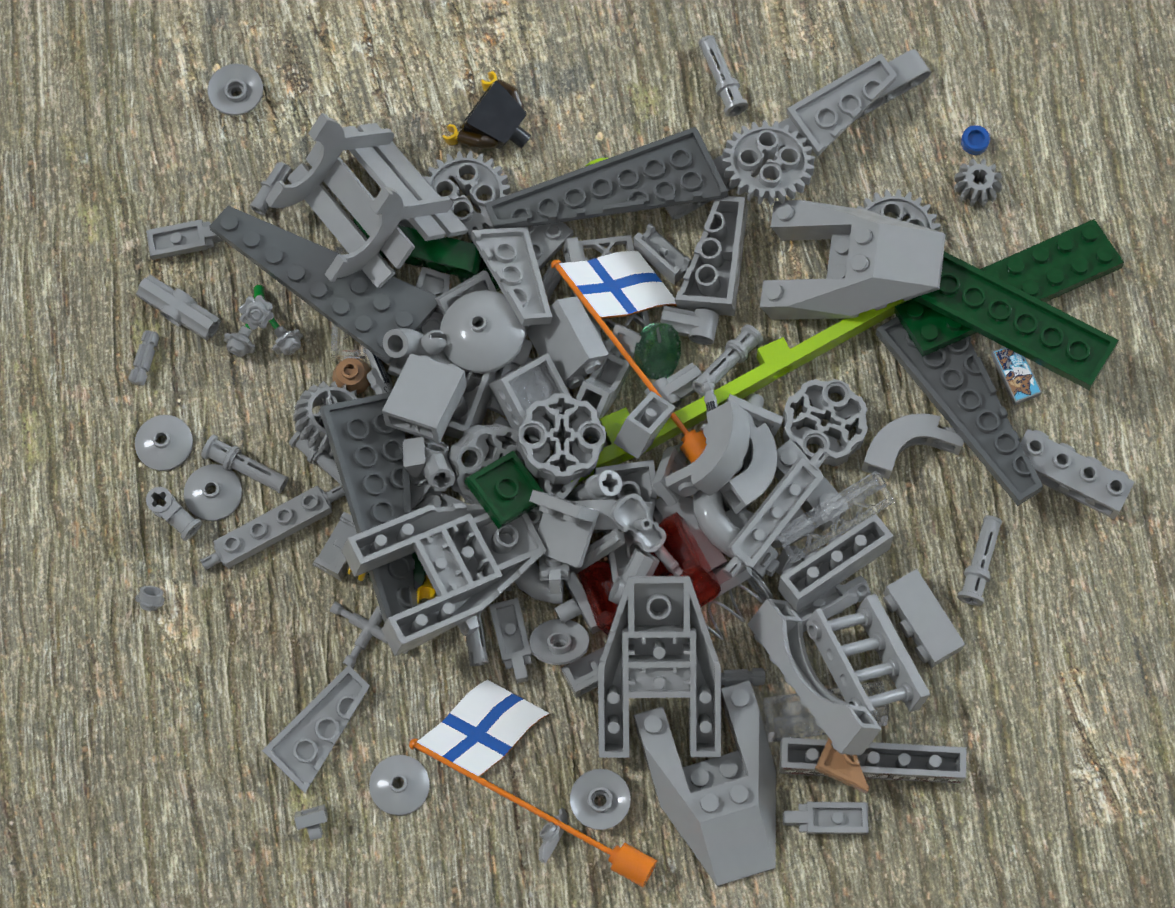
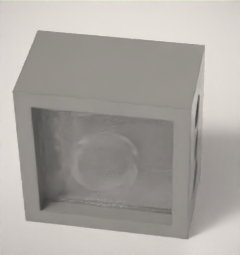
[488,353,571,431]

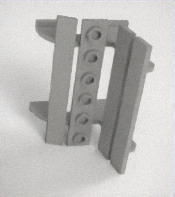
[265,113,468,288]

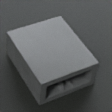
[526,296,609,389]
[382,353,467,443]

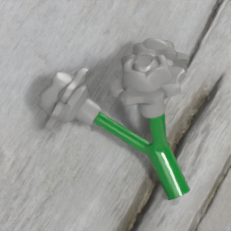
[224,285,303,357]

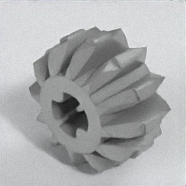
[954,158,1002,207]

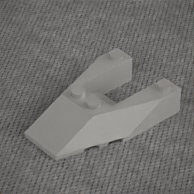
[760,200,946,320]
[342,503,547,656]
[598,576,721,758]
[634,680,776,886]

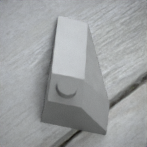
[594,460,657,584]

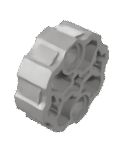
[783,379,868,467]
[517,393,606,485]
[447,423,536,504]

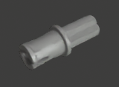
[249,162,291,216]

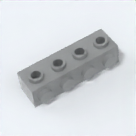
[1020,429,1134,519]
[778,513,894,612]

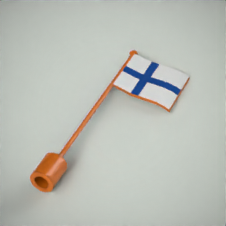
[551,251,707,463]
[409,680,658,887]

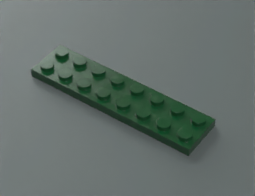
[894,219,1124,357]
[912,251,1119,391]

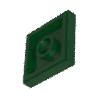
[465,450,545,529]

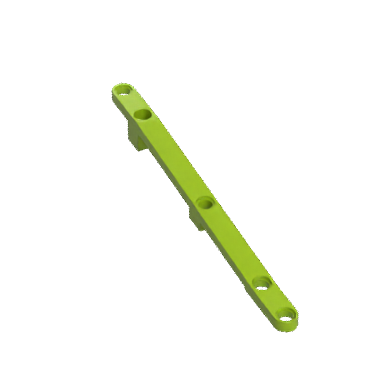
[571,299,911,483]

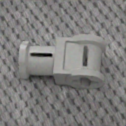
[146,487,202,541]

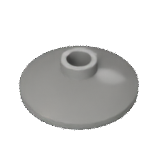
[207,64,263,116]
[135,415,193,471]
[184,464,242,521]
[529,619,589,665]
[369,755,430,816]
[570,769,631,830]

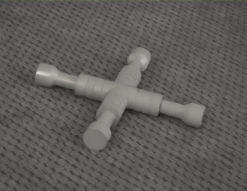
[330,601,408,668]

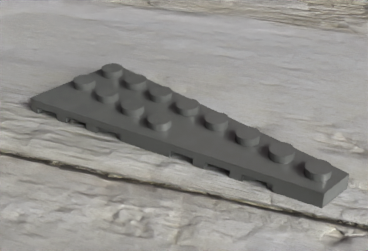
[485,126,728,229]
[209,206,439,365]
[876,316,1043,506]
[320,392,417,624]

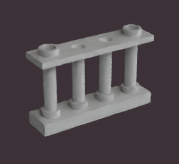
[806,594,931,715]

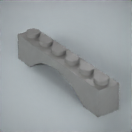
[747,598,882,755]

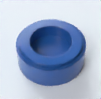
[961,125,990,155]

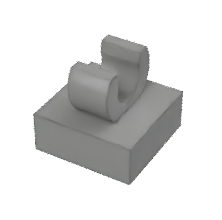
[294,804,328,841]

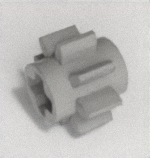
[751,546,780,579]

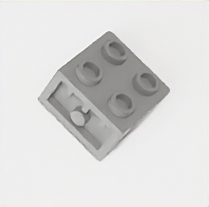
[529,490,600,568]

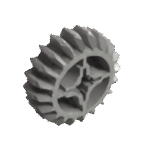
[293,381,359,457]

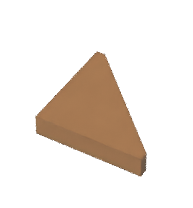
[815,738,870,794]

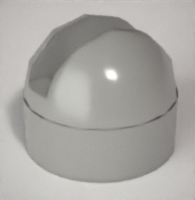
[421,330,447,356]

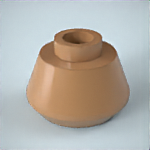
[332,358,371,395]

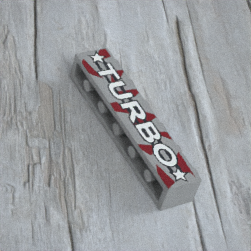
[779,737,966,784]

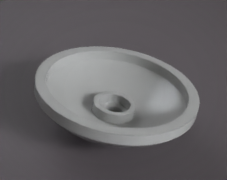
[440,290,526,373]

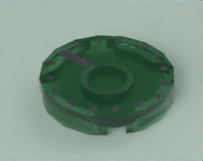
[635,322,681,380]

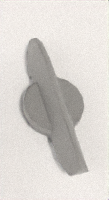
[539,808,568,863]

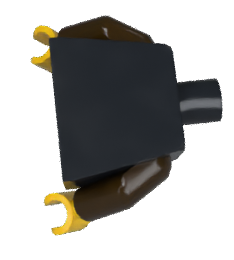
[442,71,531,150]

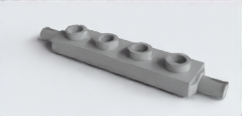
[723,448,829,578]
[200,484,345,571]

